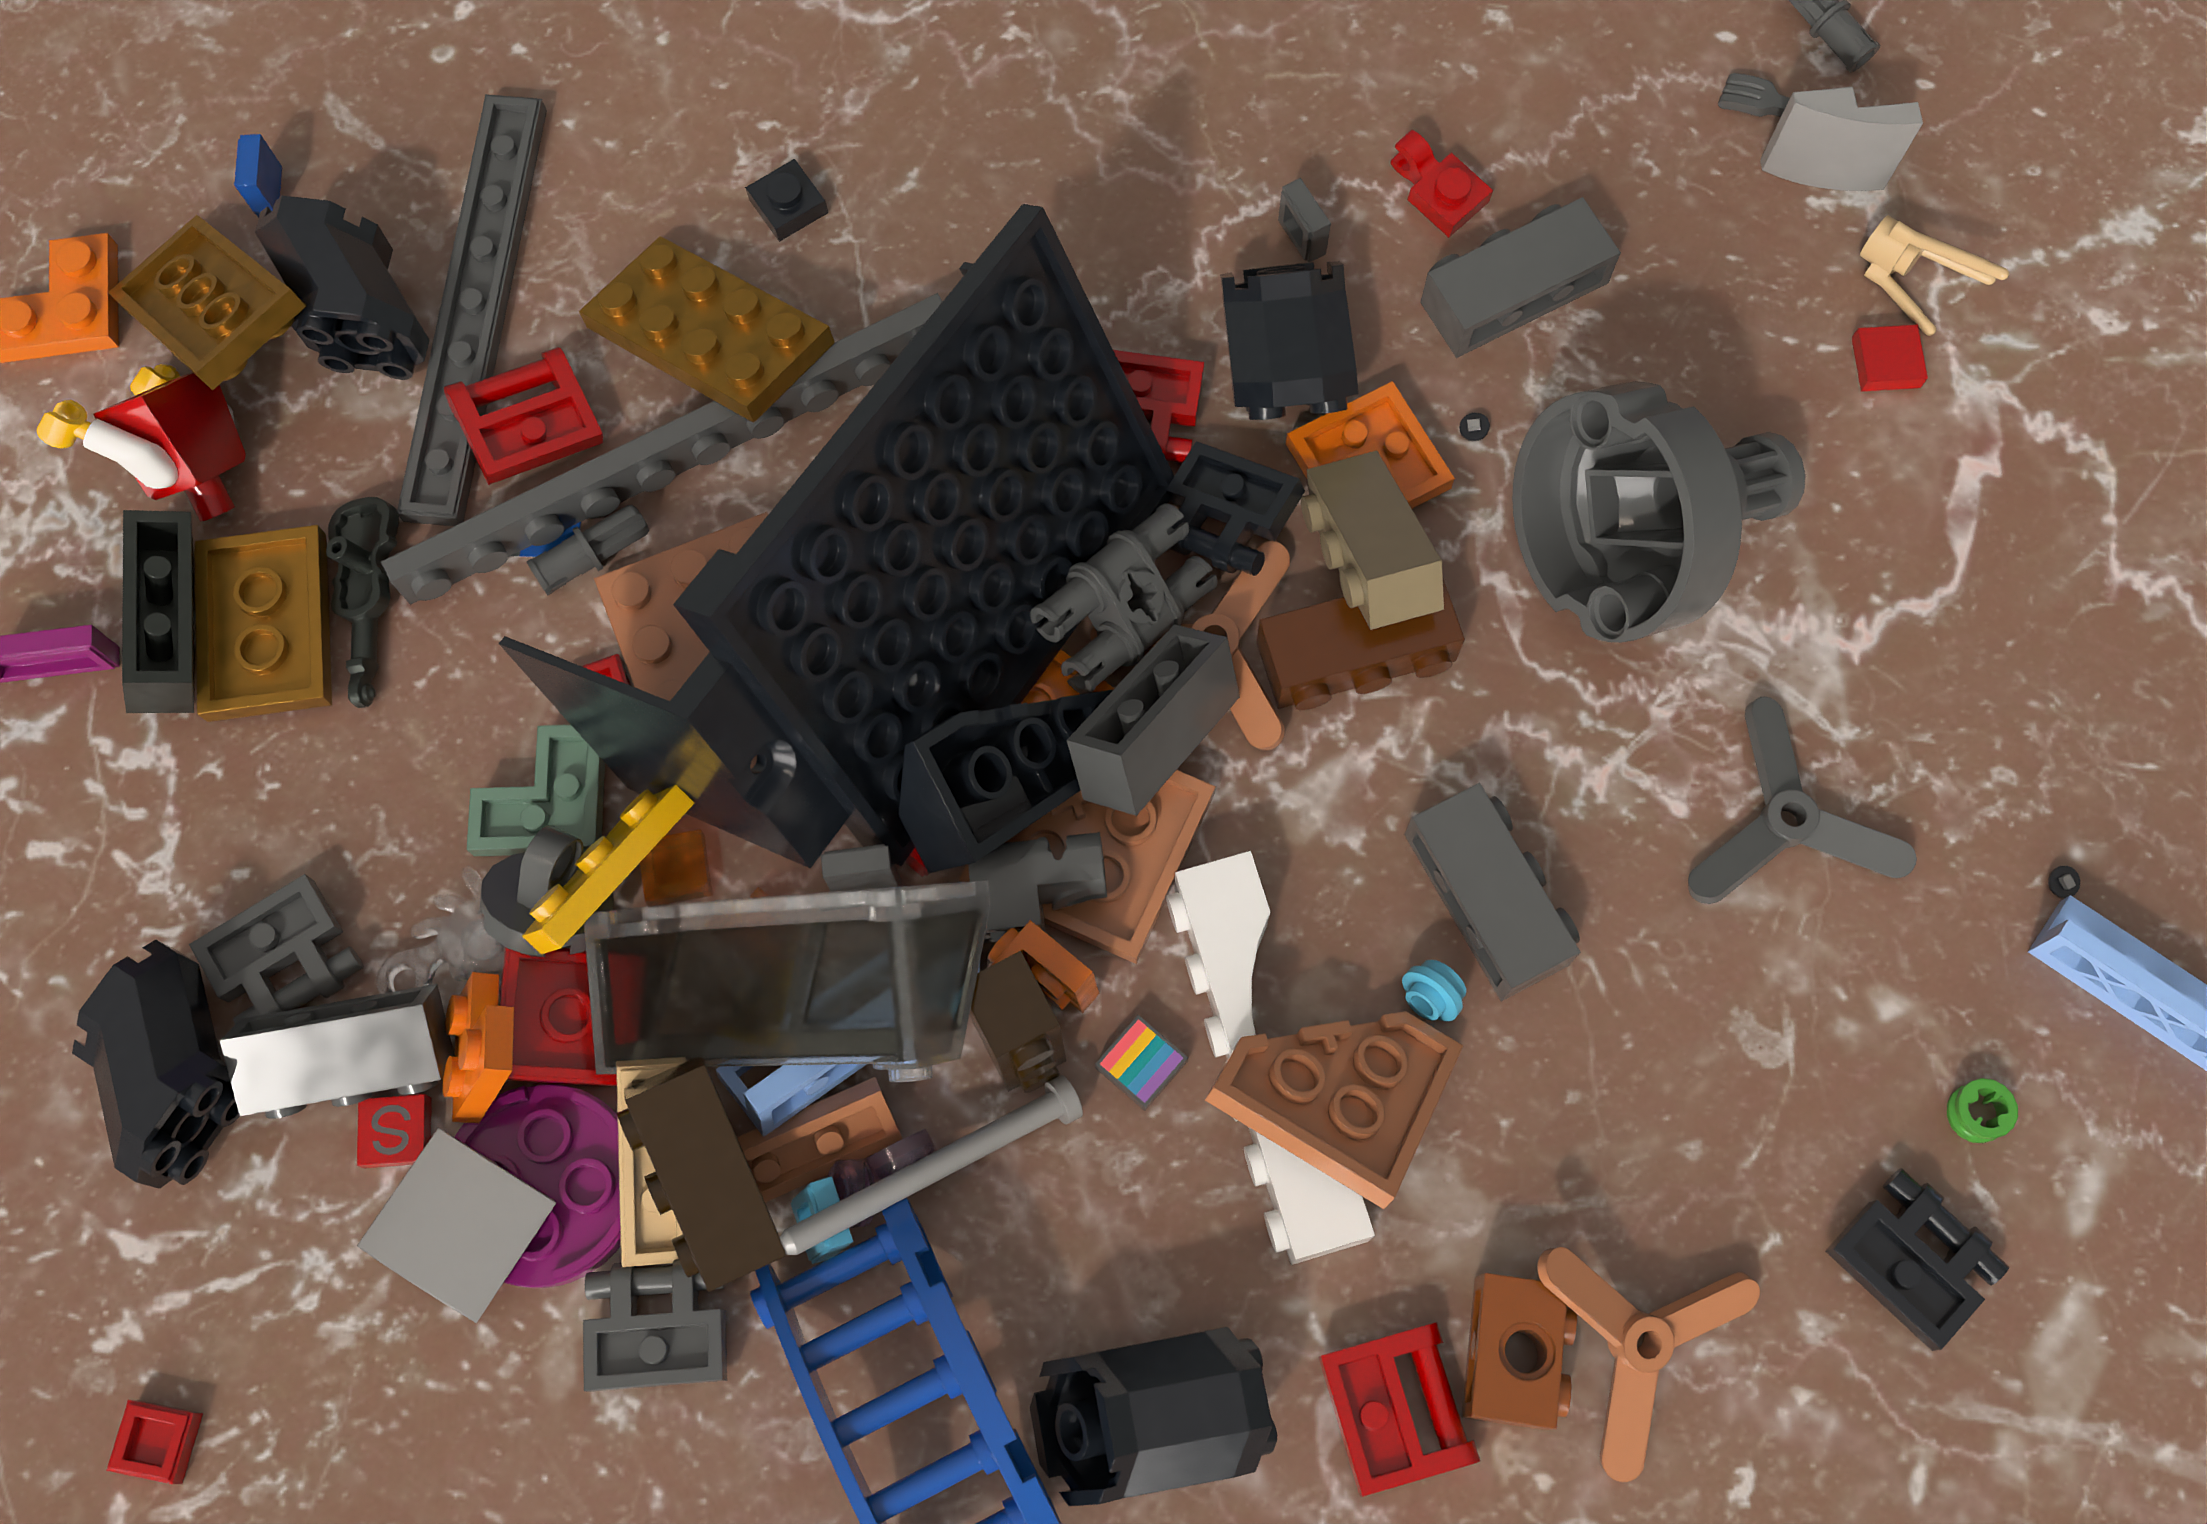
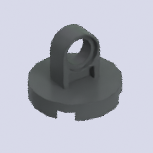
[479,825,614,957]

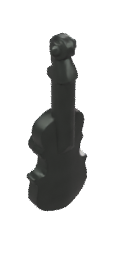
[326,497,399,708]

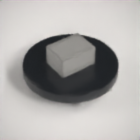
[1459,413,1490,441]
[2048,866,2080,898]

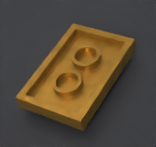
[195,525,332,722]

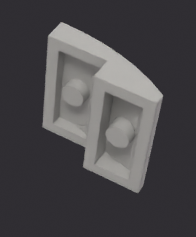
[1760,87,1923,191]
[357,1127,556,1323]

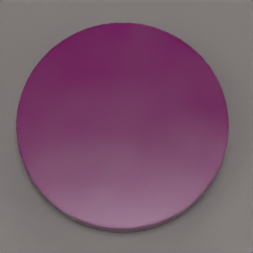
[455,1085,621,1288]

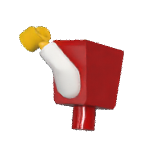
[37,364,246,522]

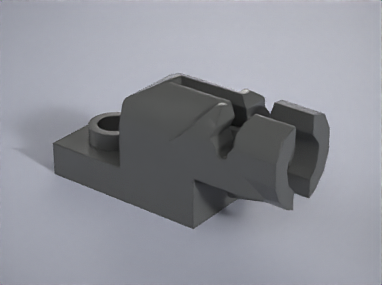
[905,832,1107,951]

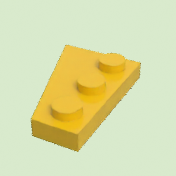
[522,785,694,955]

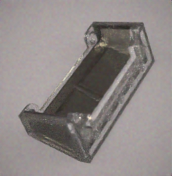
[584,880,990,1082]

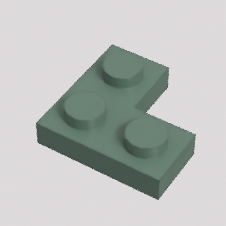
[466,725,605,857]

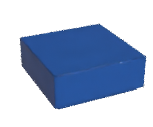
[234,134,282,218]

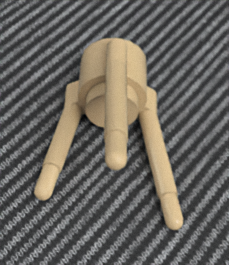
[1860,215,2009,336]

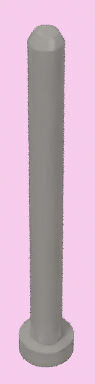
[779,1075,1083,1255]

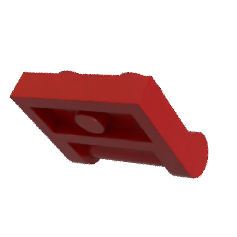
[444,347,603,485]
[1319,1322,1481,1497]

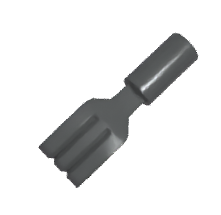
[1718,73,1790,117]

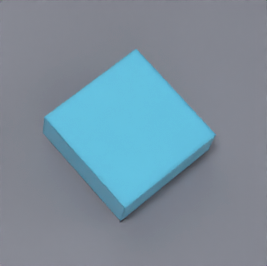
[790,1177,853,1264]

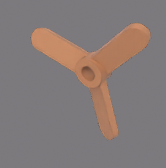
[1090,541,1290,750]
[1537,1247,1760,1482]

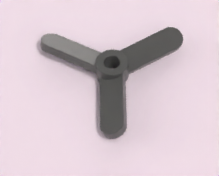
[1688,697,1917,904]

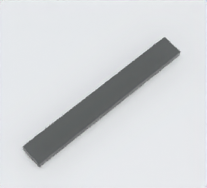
[397,94,547,526]

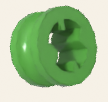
[1947,1078,2018,1144]

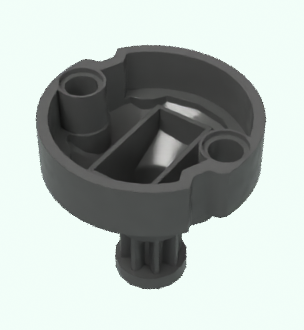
[1512,381,1806,643]

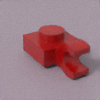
[1390,130,1493,238]

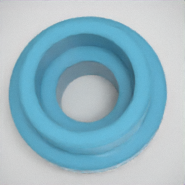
[1402,960,1467,1021]

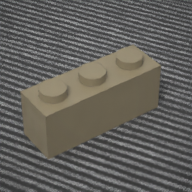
[1301,451,1444,630]

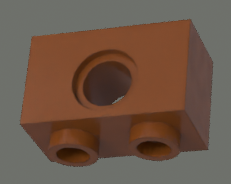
[1461,1273,1577,1430]

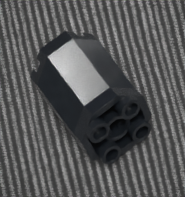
[255,195,430,380]
[1220,261,1359,420]
[72,940,240,1189]
[1030,1327,1277,1506]

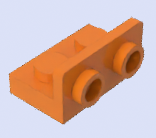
[988,920,1100,1013]

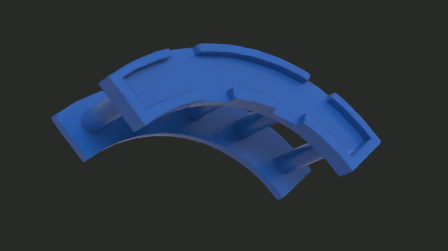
[750,1198,1062,1524]

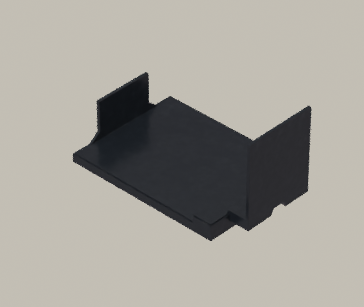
[498,204,1174,869]

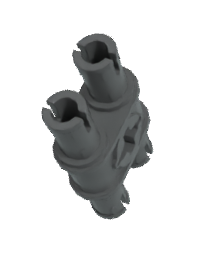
[1030,503,1218,694]

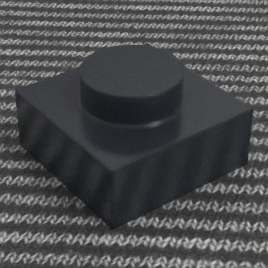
[745,159,828,242]

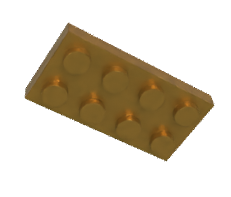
[108,215,306,390]
[579,236,835,423]

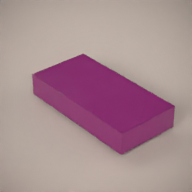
[0,625,120,683]

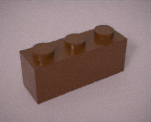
[1256,578,1465,710]

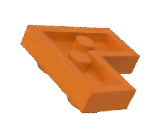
[0,233,119,363]
[1286,381,1455,509]
[443,972,514,1124]

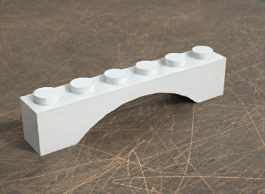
[1166,851,1375,1265]

